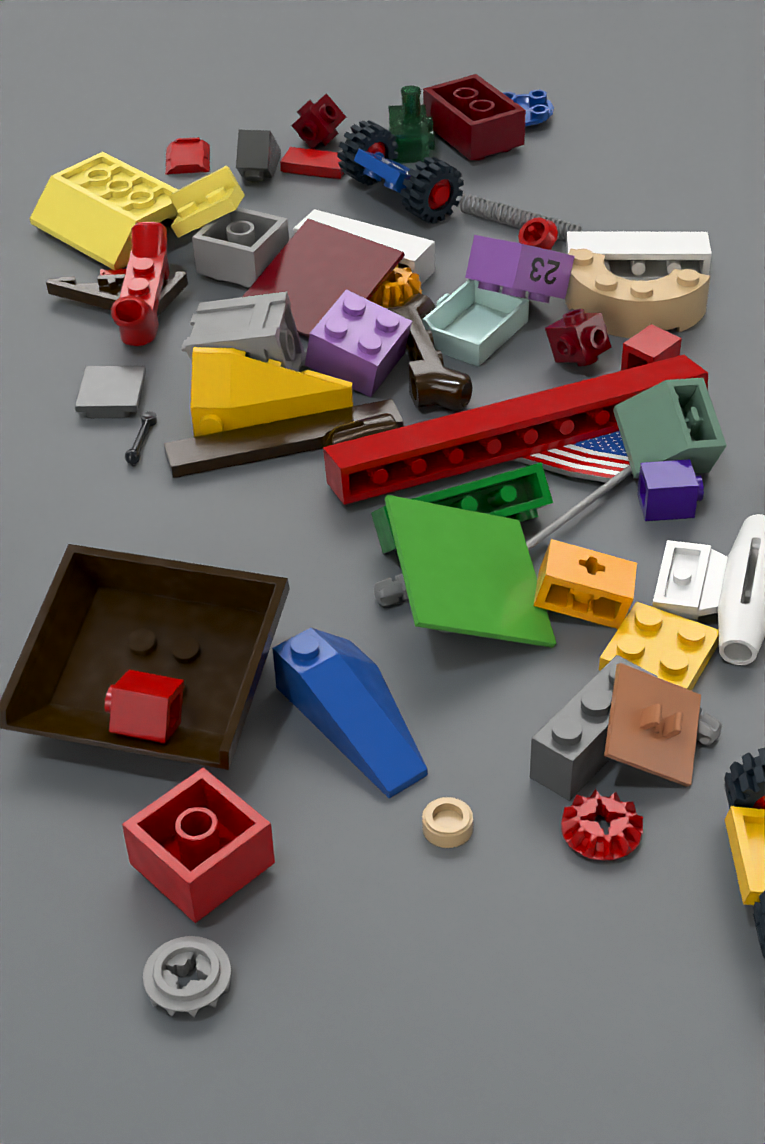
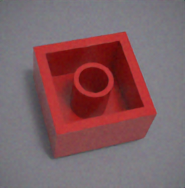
[122,767,275,923]

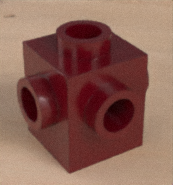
[291,93,347,149]
[545,309,612,367]

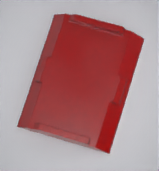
[165,137,210,175]

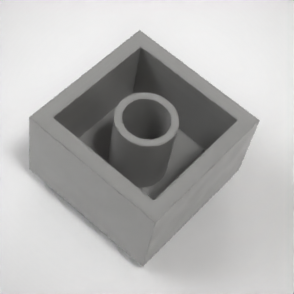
[192,207,289,288]

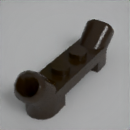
[386,293,473,411]

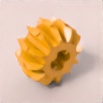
[369,265,422,308]

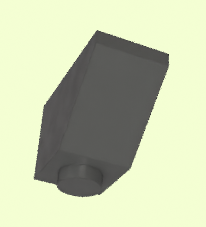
[236,129,281,182]

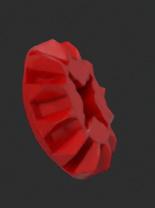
[561,789,643,860]

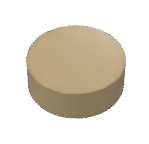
[422,797,473,848]

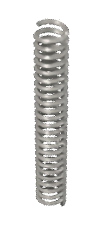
[460,193,581,241]

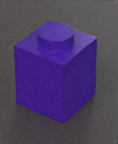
[637,459,704,521]

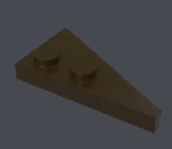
[46,271,188,317]

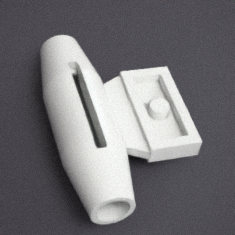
[653,514,765,665]

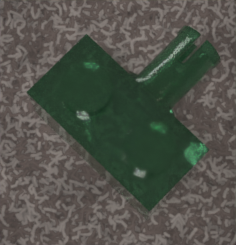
[388,85,435,164]

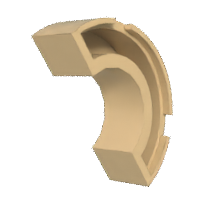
[565,248,710,338]

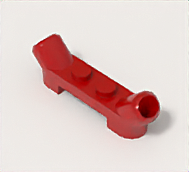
[111,222,170,346]

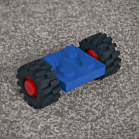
[337,120,464,224]

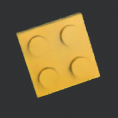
[599,601,719,691]

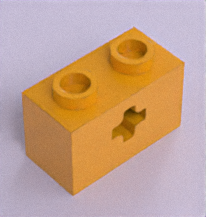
[533,539,637,629]

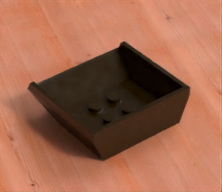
[0,544,290,770]

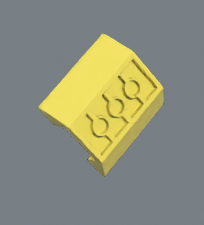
[30,152,204,271]

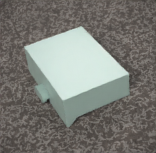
[422,279,529,367]

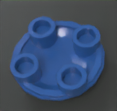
[503,89,554,127]

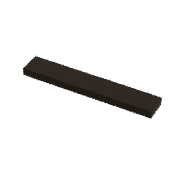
[164,399,404,478]

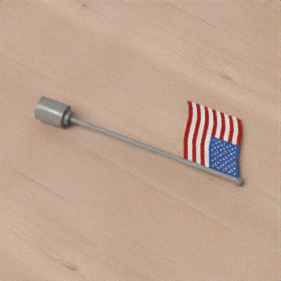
[438,431,632,633]

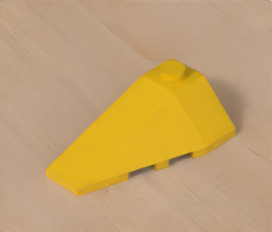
[190,347,353,437]

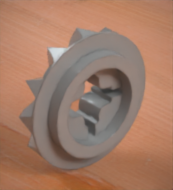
[143,936,232,1017]

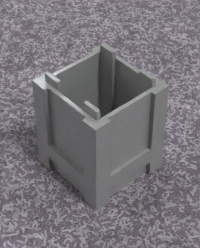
[181,292,305,372]

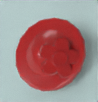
[518,217,558,250]

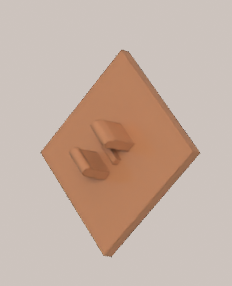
[604,663,701,787]

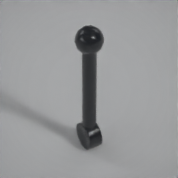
[125,411,157,464]

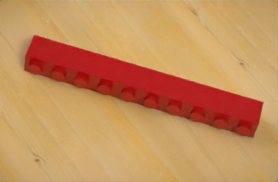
[323,355,708,505]

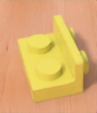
[170,166,245,238]

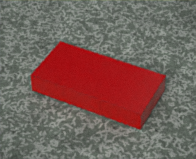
[280,147,344,179]

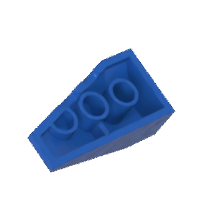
[272,627,428,798]

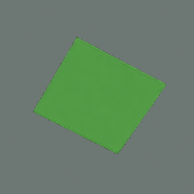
[385,495,557,648]

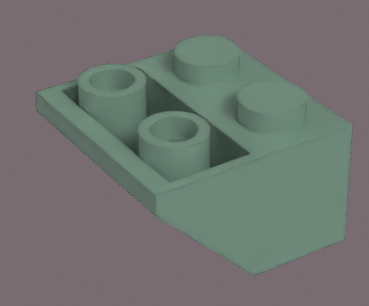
[613,378,727,478]

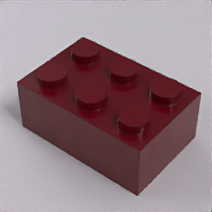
[423,74,526,161]

